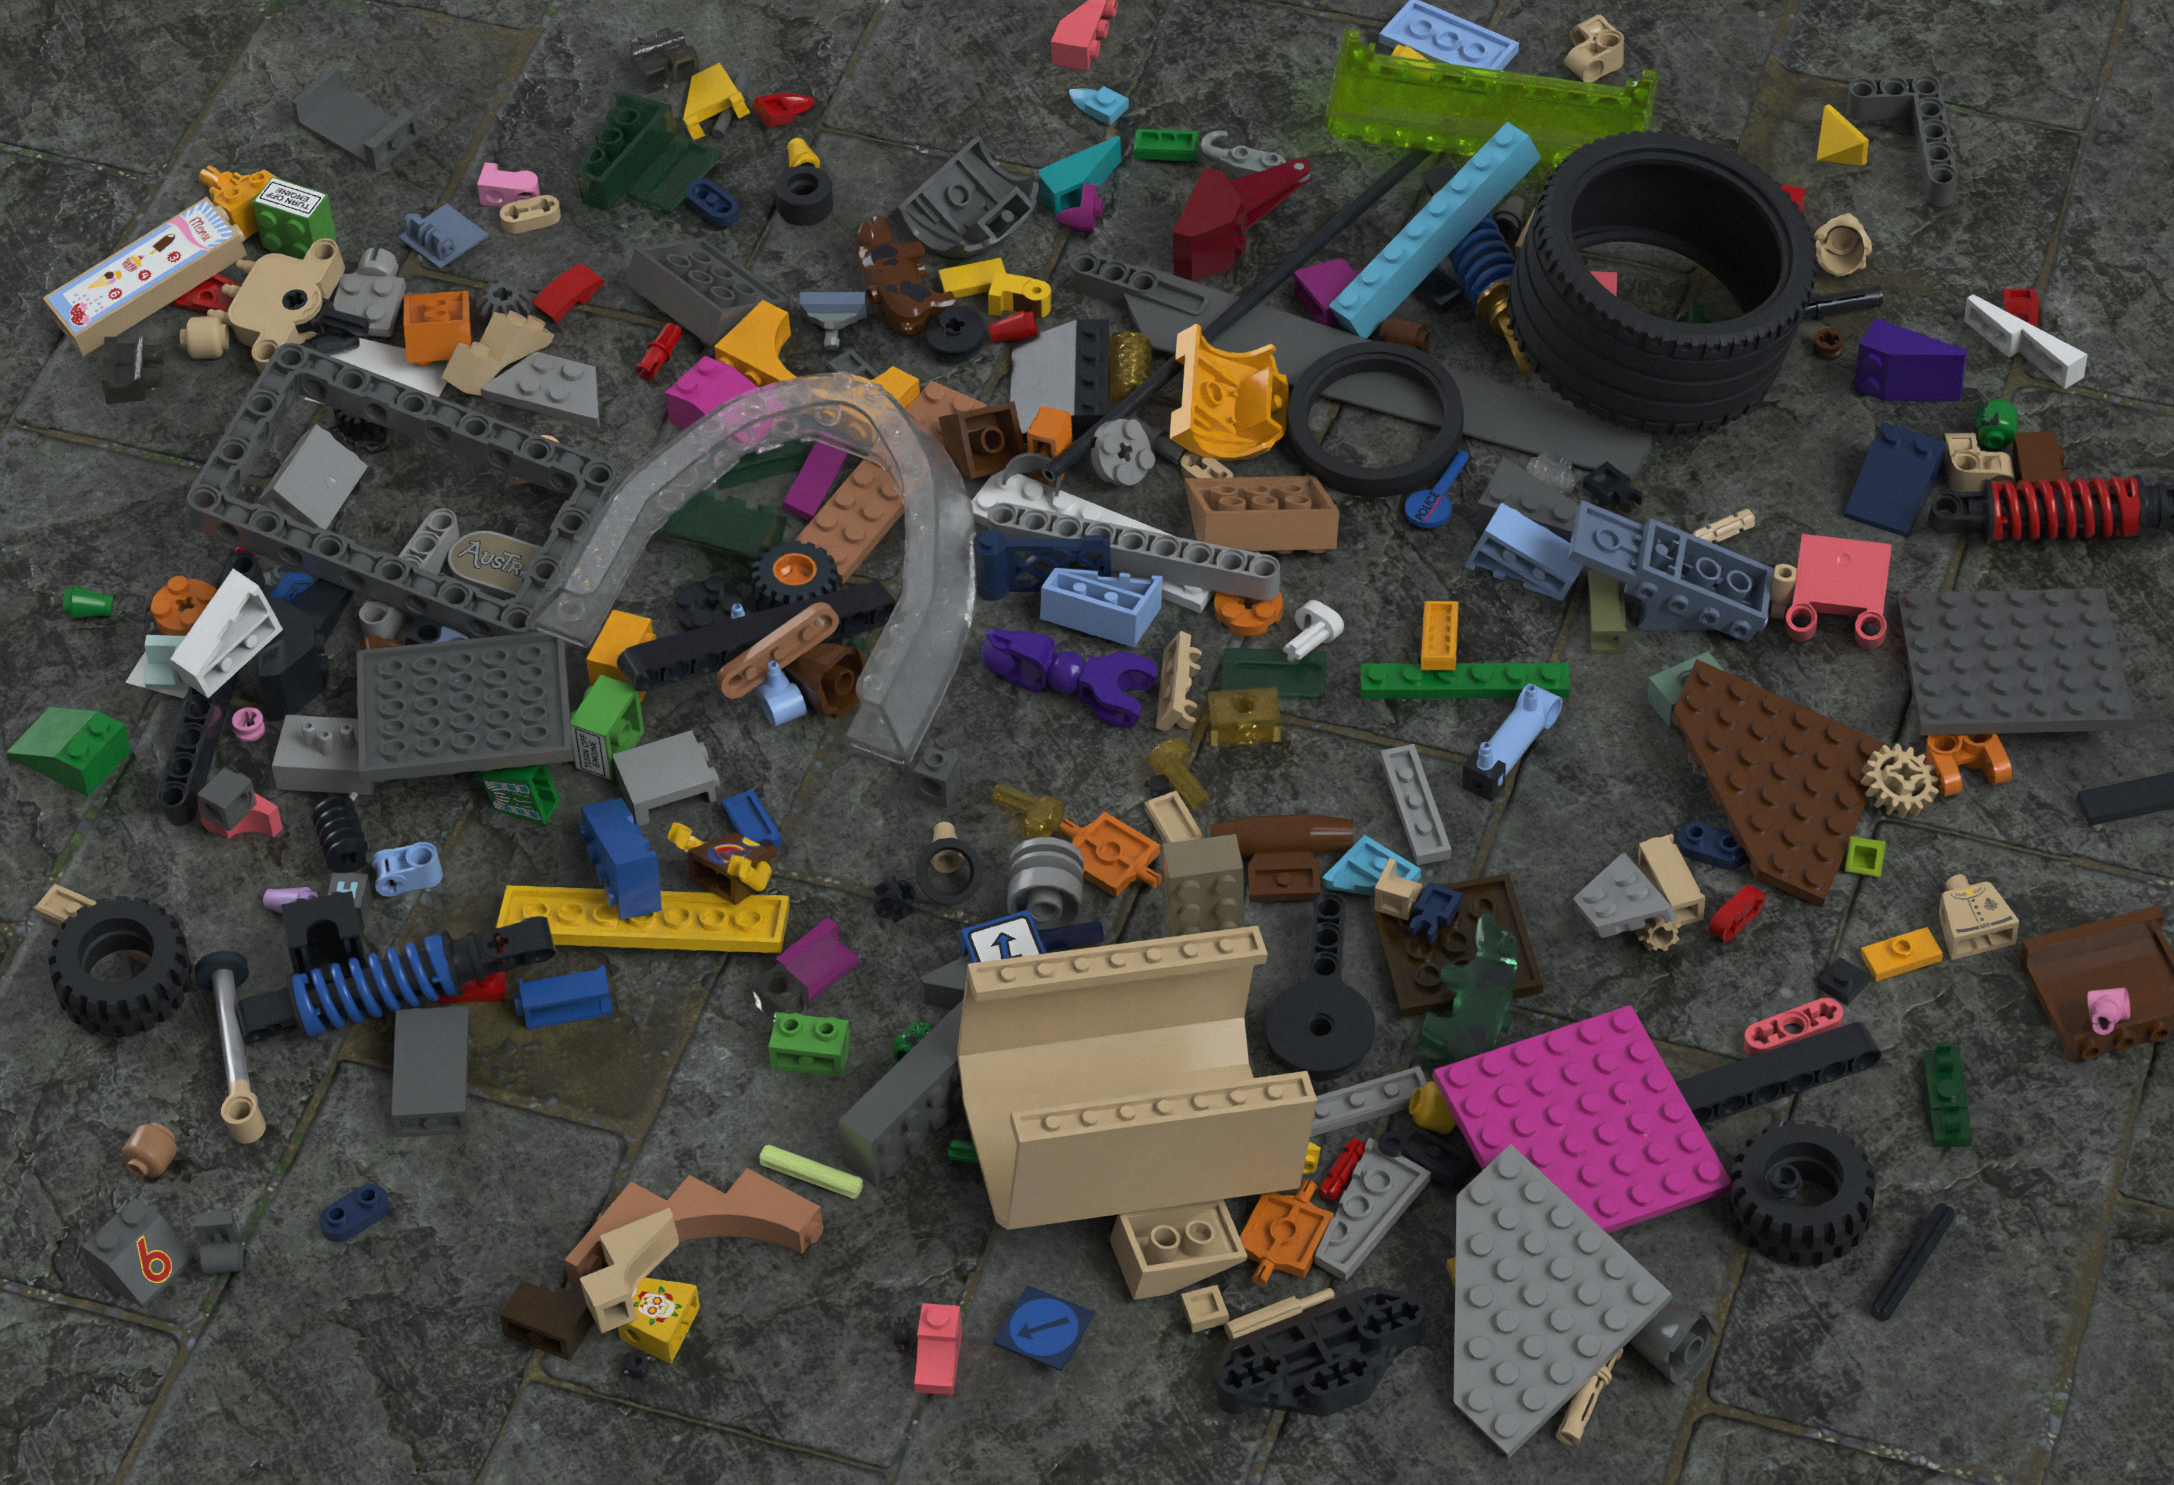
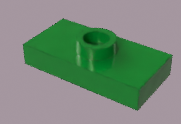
[1133,129,1199,161]

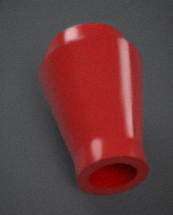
[989,310,1038,342]

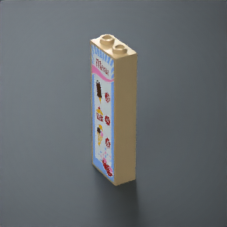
[43,197,247,357]

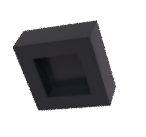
[1818,957,1870,1006]

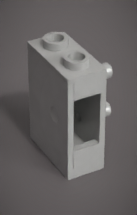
[258,424,368,529]
[272,715,375,795]

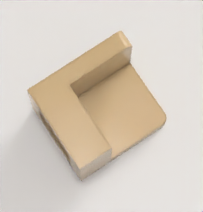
[1375,858,1422,920]

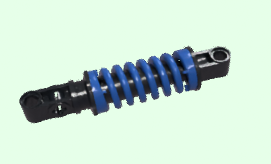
[236,916,556,1042]

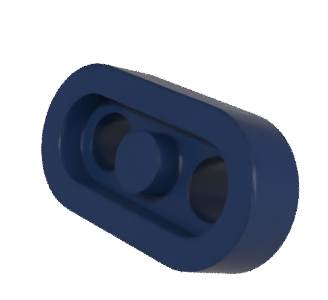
[686,179,739,227]
[1677,823,1747,870]
[319,1184,390,1242]

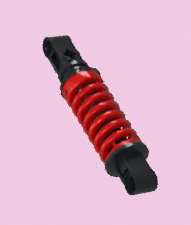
[1928,474,2174,544]

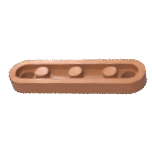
[716,602,839,699]

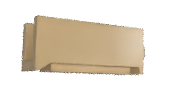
[1638,834,1705,925]

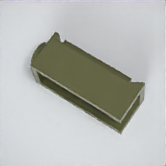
[1587,569,1627,654]

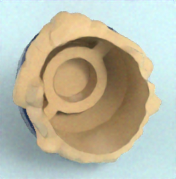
[1814,213,1872,277]

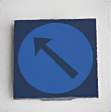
[993,1285,1095,1371]

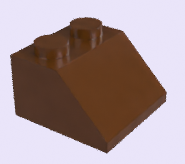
[939,401,1025,479]

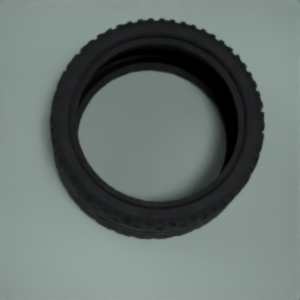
[1507,130,1818,435]

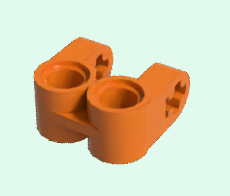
[1924,734,2012,797]

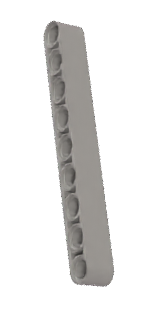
[987,502,1280,601]

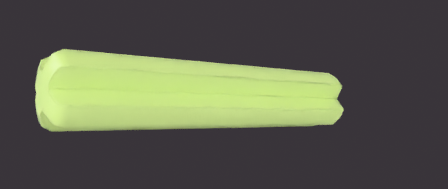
[759,1145,863,1199]

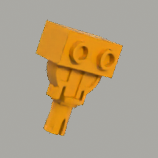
[199,166,279,239]

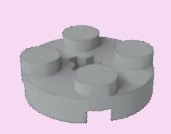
[1091,419,1155,487]

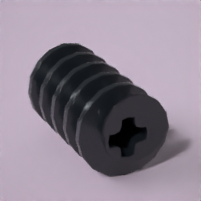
[312,795,368,873]

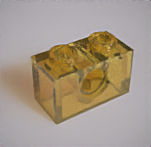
[1208,687,1281,746]

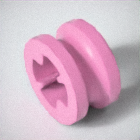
[232,707,265,742]

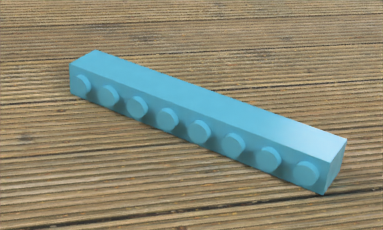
[1329,122,1541,339]

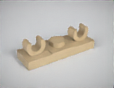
[1156,631,1202,732]

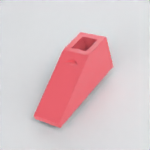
[1051,0,1118,71]

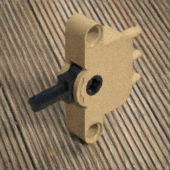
[207,238,370,375]

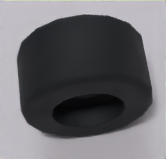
[775,166,833,226]

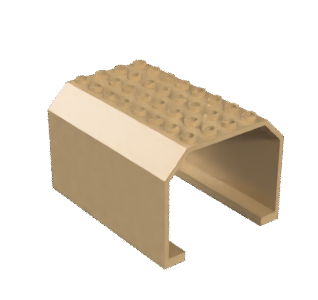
[957,926,1317,1230]

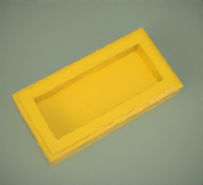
[938,258,1006,298]

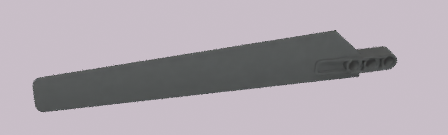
[1070,252,1652,478]

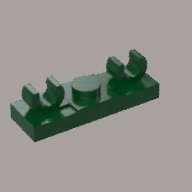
[1922,1043,1972,1147]

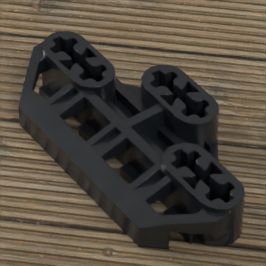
[1212,1287,1426,1417]

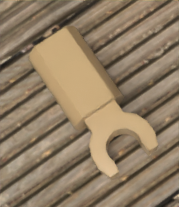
[1770,564,1797,620]

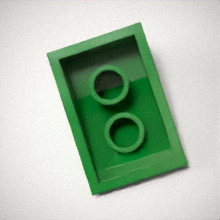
[6,707,132,797]

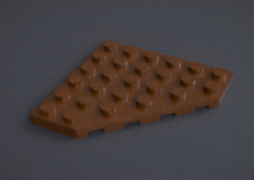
[1670,659,1890,907]

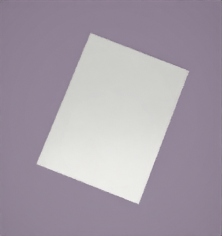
[304,338,448,405]

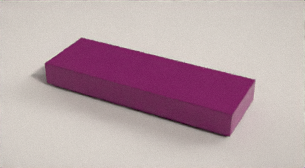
[781,432,852,522]

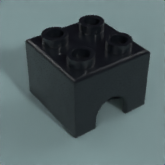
[281,891,367,987]

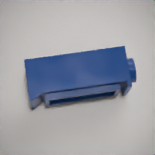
[514,965,613,1030]

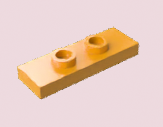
[1421,601,1459,670]

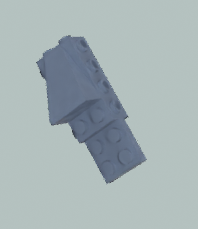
[1568,500,1774,643]

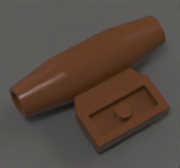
[1210,814,1354,902]

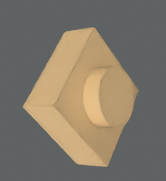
[1181,1285,1229,1333]

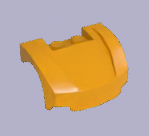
[1170,324,1289,461]

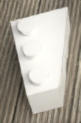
[170,569,283,698]

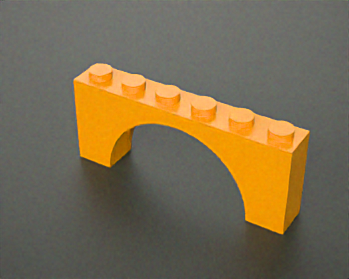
[714,300,920,449]

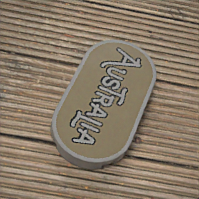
[448,531,576,604]

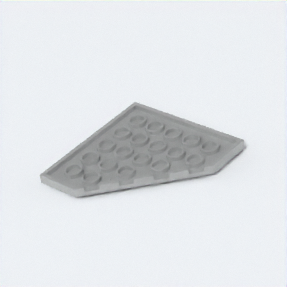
[1453,1144,1673,1458]

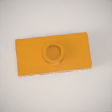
[1860,927,1943,982]

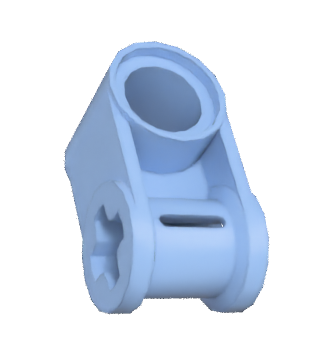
[372,842,443,897]

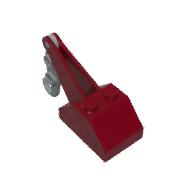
[1173,131,1310,282]

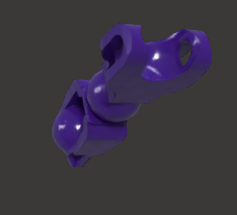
[980,629,1158,728]

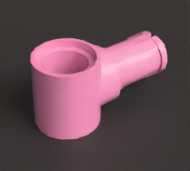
[2088,987,2130,1035]

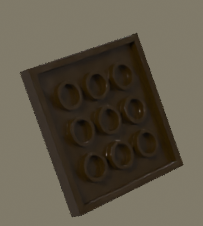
[1369,873,1543,1018]

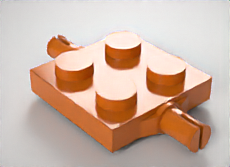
[1058,811,1162,897]
[1240,1179,1334,1287]

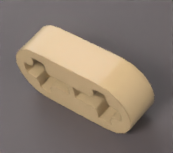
[500,195,561,234]
[1181,451,1233,478]

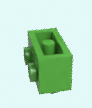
[768,1012,851,1077]

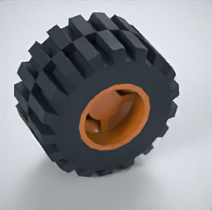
[752,540,838,612]

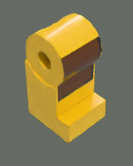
[988,272,1051,319]

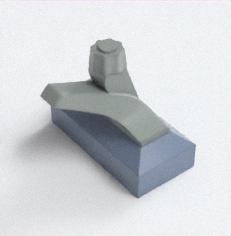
[799,292,868,350]

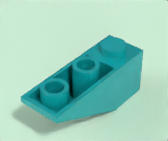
[1035,136,1121,217]

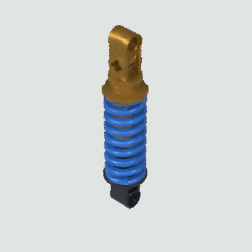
[1421,161,1533,377]

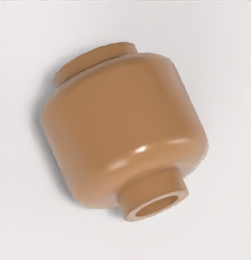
[122,1123,177,1178]

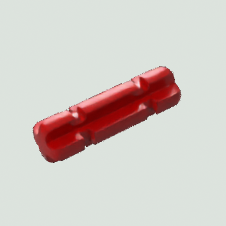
[1319,1138,1366,1202]

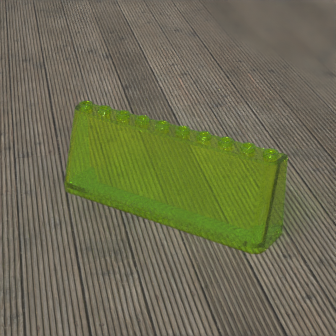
[1325,29,1660,168]

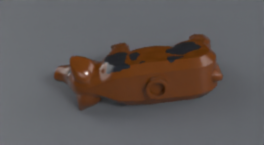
[855,216,956,335]

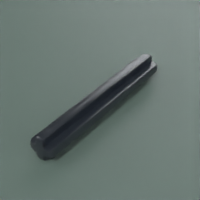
[1871,1203,1955,1321]

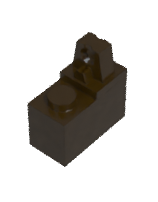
[499,1274,595,1361]

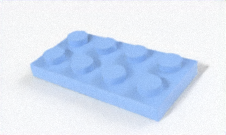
[1379,0,1519,88]

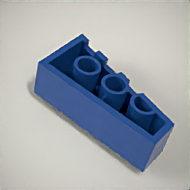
[577,798,662,920]

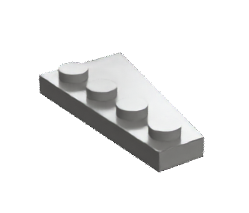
[1315,1137,1431,1282]

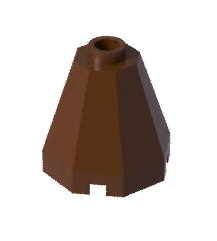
[784,644,871,717]

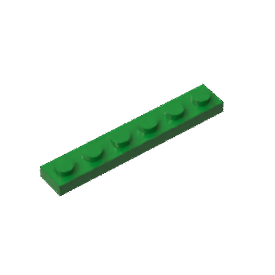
[1361,663,1570,699]

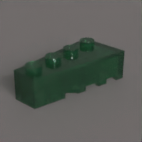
[575,91,678,211]

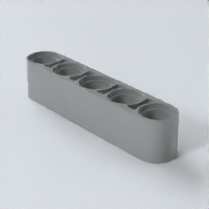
[359,508,460,639]

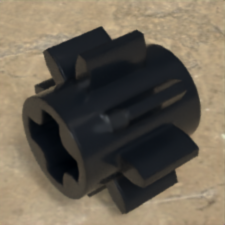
[872,876,916,923]

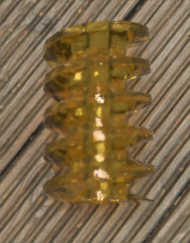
[1109,331,1152,402]

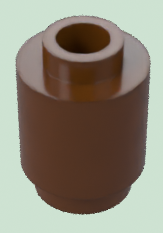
[1379,316,1431,351]

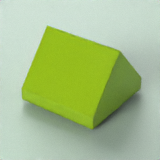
[1845,836,1886,877]

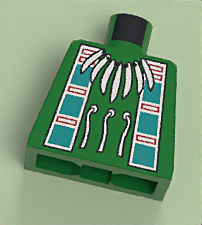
[472,764,560,826]

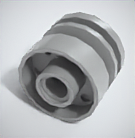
[1007,837,1084,931]

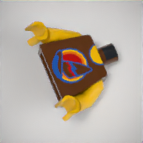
[667,822,776,905]

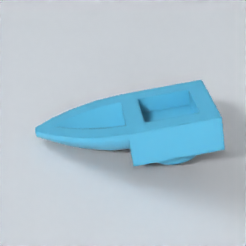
[1069,86,1129,126]

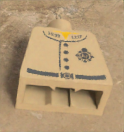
[1939,874,2019,960]

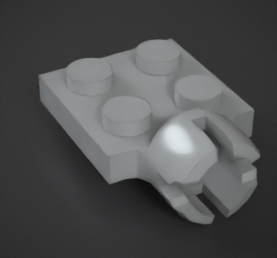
[328,248,407,337]

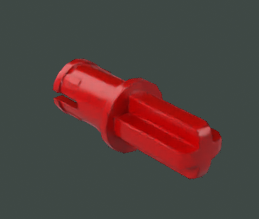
[635,322,682,381]

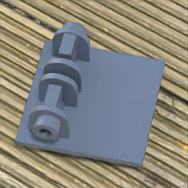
[398,203,489,269]

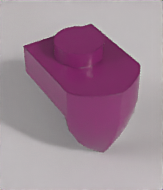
[1055,184,1103,232]

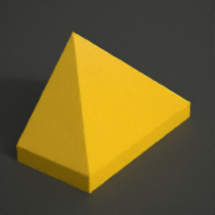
[1816,104,1869,166]

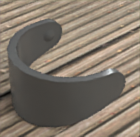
[1002,453,1062,496]

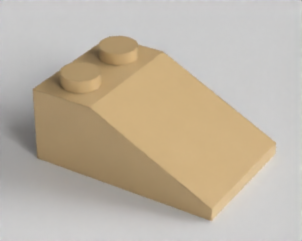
[1109,1199,1248,1300]

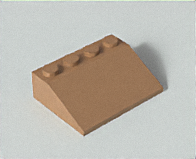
[1184,476,1339,554]

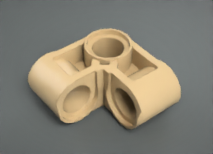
[1564,15,1624,84]
[1942,433,2016,492]

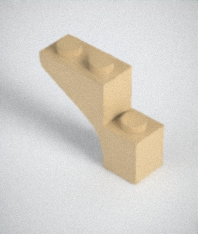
[441,311,555,396]
[580,1208,679,1333]

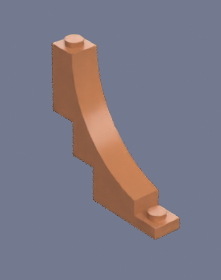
[564,1168,824,1285]

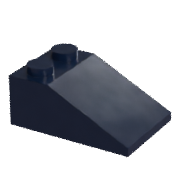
[1844,422,1947,538]

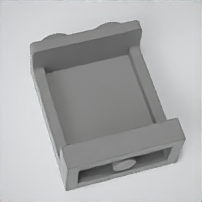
[612,730,720,826]

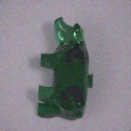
[1416,913,1518,1065]

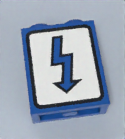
[959,910,1046,963]

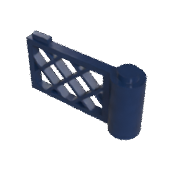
[973,530,1112,601]

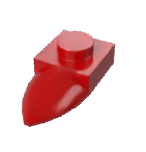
[752,93,815,127]

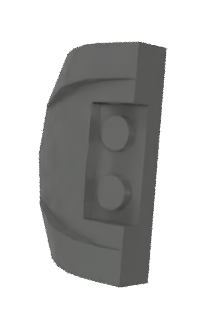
[888,134,1040,259]

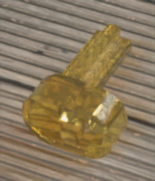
[1146,737,1210,810]
[991,784,1065,838]

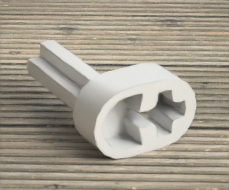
[1283,600,1344,662]

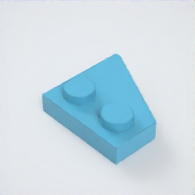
[1322,835,1421,896]

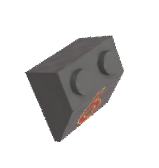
[82,1197,195,1309]

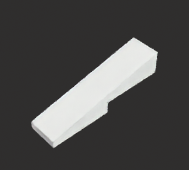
[1964,294,2088,389]

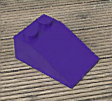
[1854,318,1968,401]

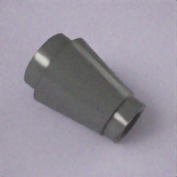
[1493,196,1525,239]

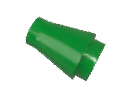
[63,585,114,619]

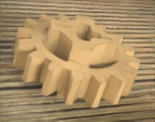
[1861,744,1939,818]

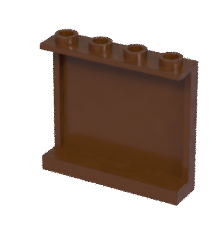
[2019,906,2174,1062]

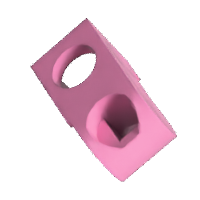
[477,162,540,207]

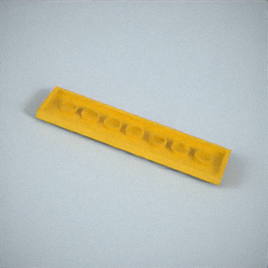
[496,885,790,953]

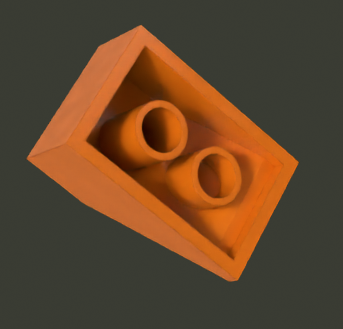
[404,291,472,366]

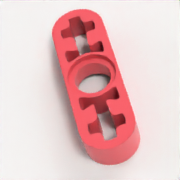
[1744,998,1843,1057]

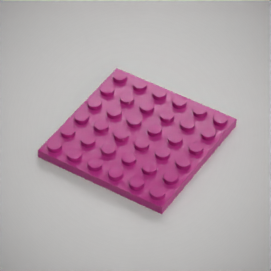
[1432,1005,1731,1234]

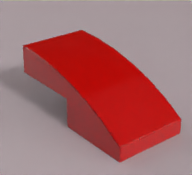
[532,263,605,324]

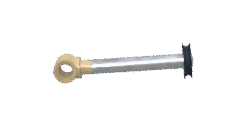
[194,950,266,1144]

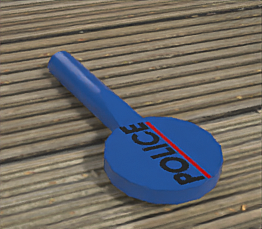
[1404,450,1469,528]

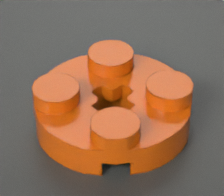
[151,576,217,636]
[1214,592,1283,636]

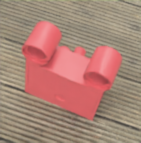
[1785,534,1892,650]

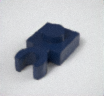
[1410,881,1462,944]

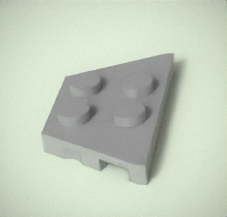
[481,352,600,428]
[1573,853,1677,938]

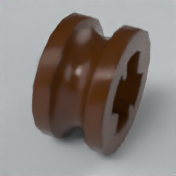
[1813,328,1844,361]

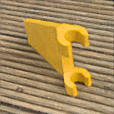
[683,62,750,141]

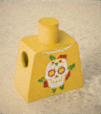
[618,1278,700,1364]

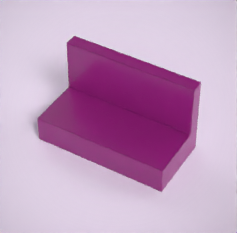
[775,917,860,1004]

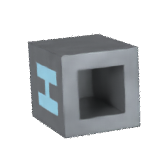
[328,872,372,930]

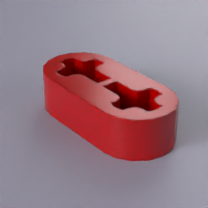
[1709,884,1766,942]

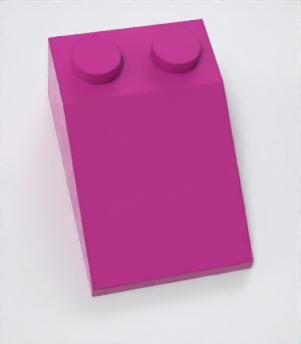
[665,356,789,454]

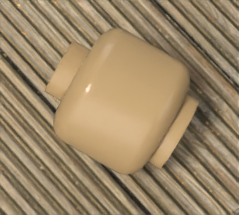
[180,316,229,359]

